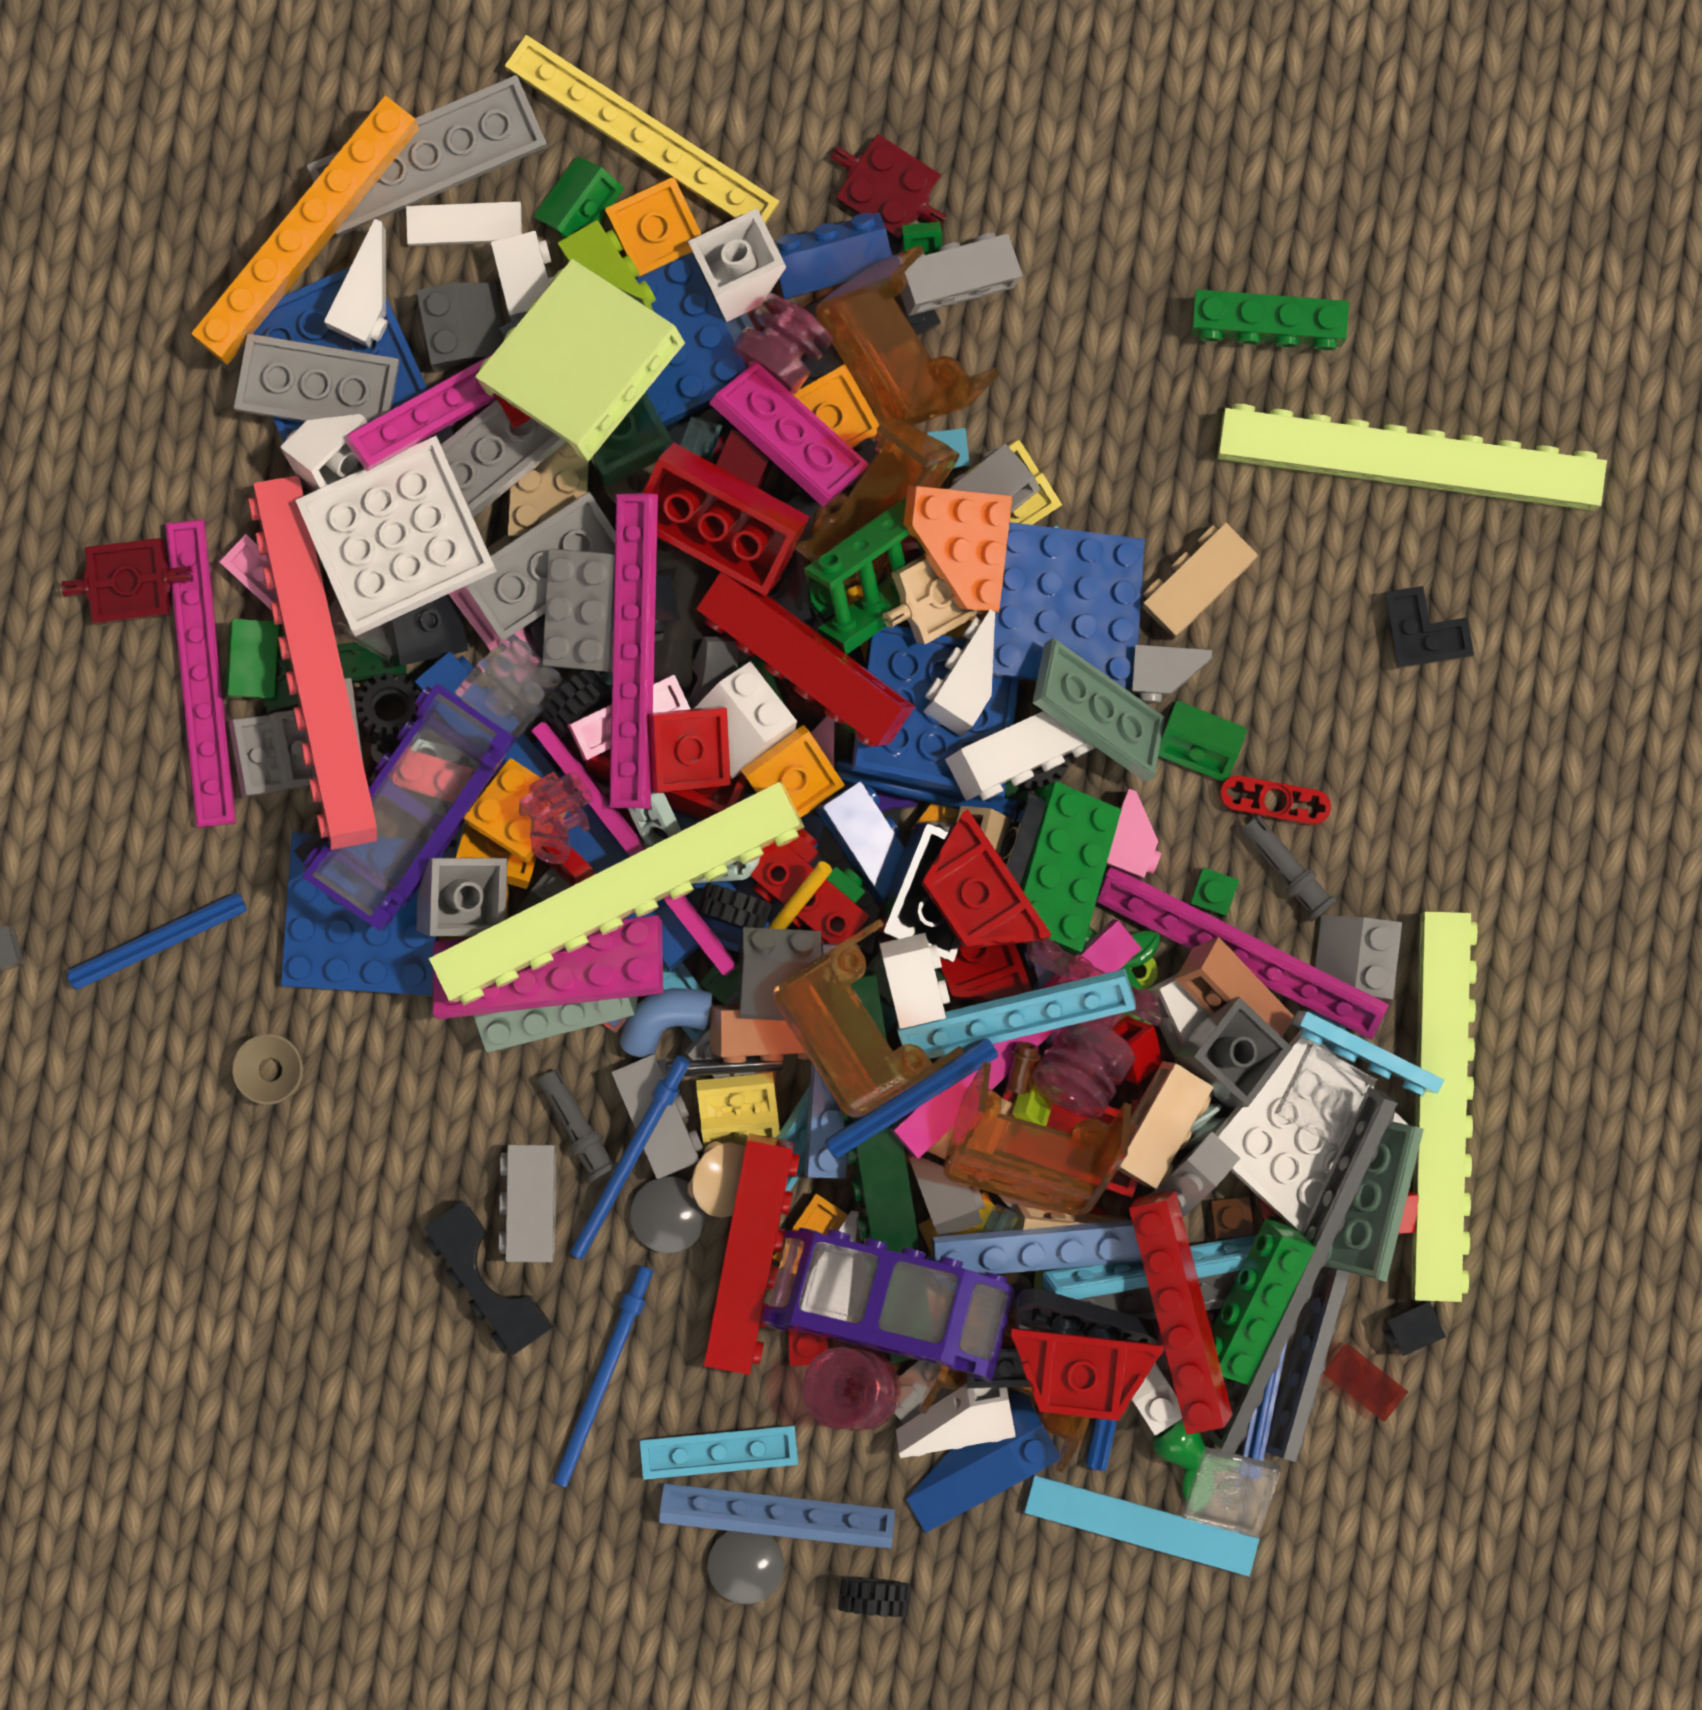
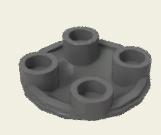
[631,1177,707,1253]
[707,1531,785,1605]

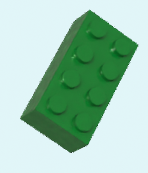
[1020,781,1122,959]

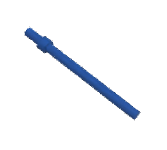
[570,1056,690,1259]
[553,1265,654,1487]

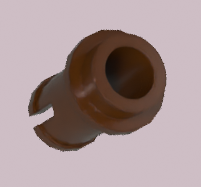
[1005,1041,1041,1094]

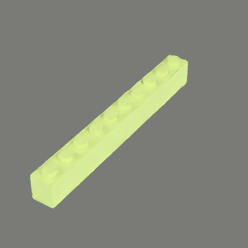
[1217,404,1607,511]
[429,782,804,1005]
[1410,912,1478,1302]

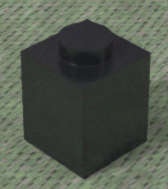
[1381,1301,1446,1356]

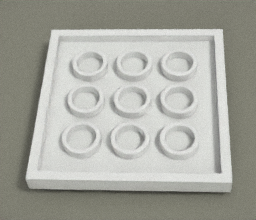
[295,436,497,637]
[1214,1029,1408,1233]

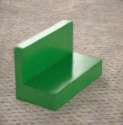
[534,156,625,239]
[225,619,279,700]
[1158,701,1247,782]

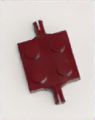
[830,134,947,241]
[61,538,193,624]

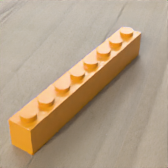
[191,95,419,365]

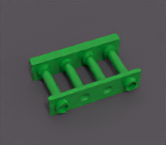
[804,497,926,655]

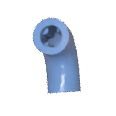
[620,988,712,1057]

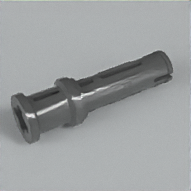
[1241,815,1338,922]
[537,1069,618,1184]

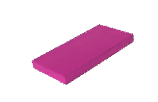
[709,362,869,508]

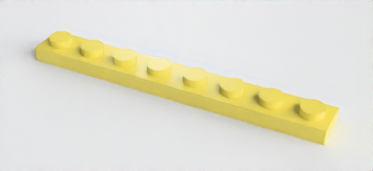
[505,35,780,225]

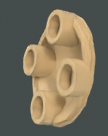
[687,1141,745,1218]

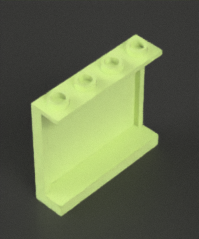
[475,259,685,462]

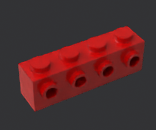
[750,842,870,944]

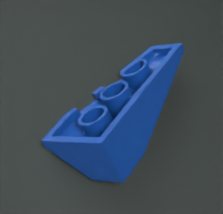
[906,1391,1062,1533]

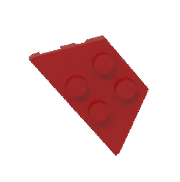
[921,809,1052,949]
[940,944,1033,1002]
[1011,1327,1163,1421]

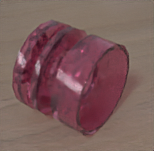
[731,293,834,394]
[1032,1020,1136,1119]
[802,1347,901,1432]

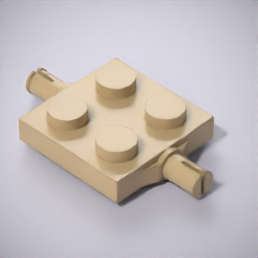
[883,555,985,644]

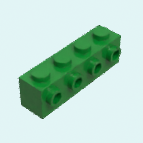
[1190,289,1349,351]
[1211,1218,1315,1385]

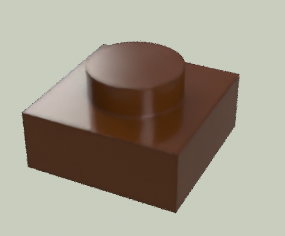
[1210,1196,1254,1239]

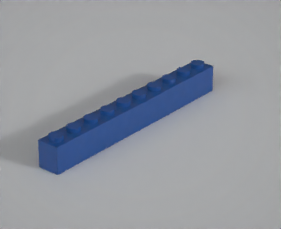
[415,651,701,972]

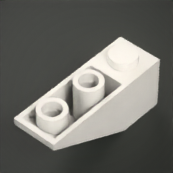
[923,609,995,737]
[896,1383,1016,1458]

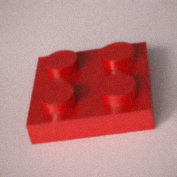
[648,706,731,793]

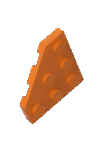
[904,485,1012,612]

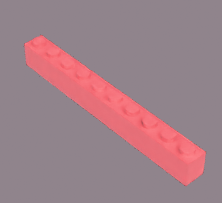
[248,475,377,850]

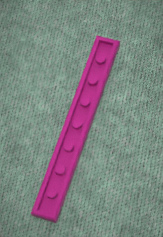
[609,494,658,809]
[165,519,237,828]
[532,722,738,976]
[1096,866,1389,1040]
[890,919,1142,1159]

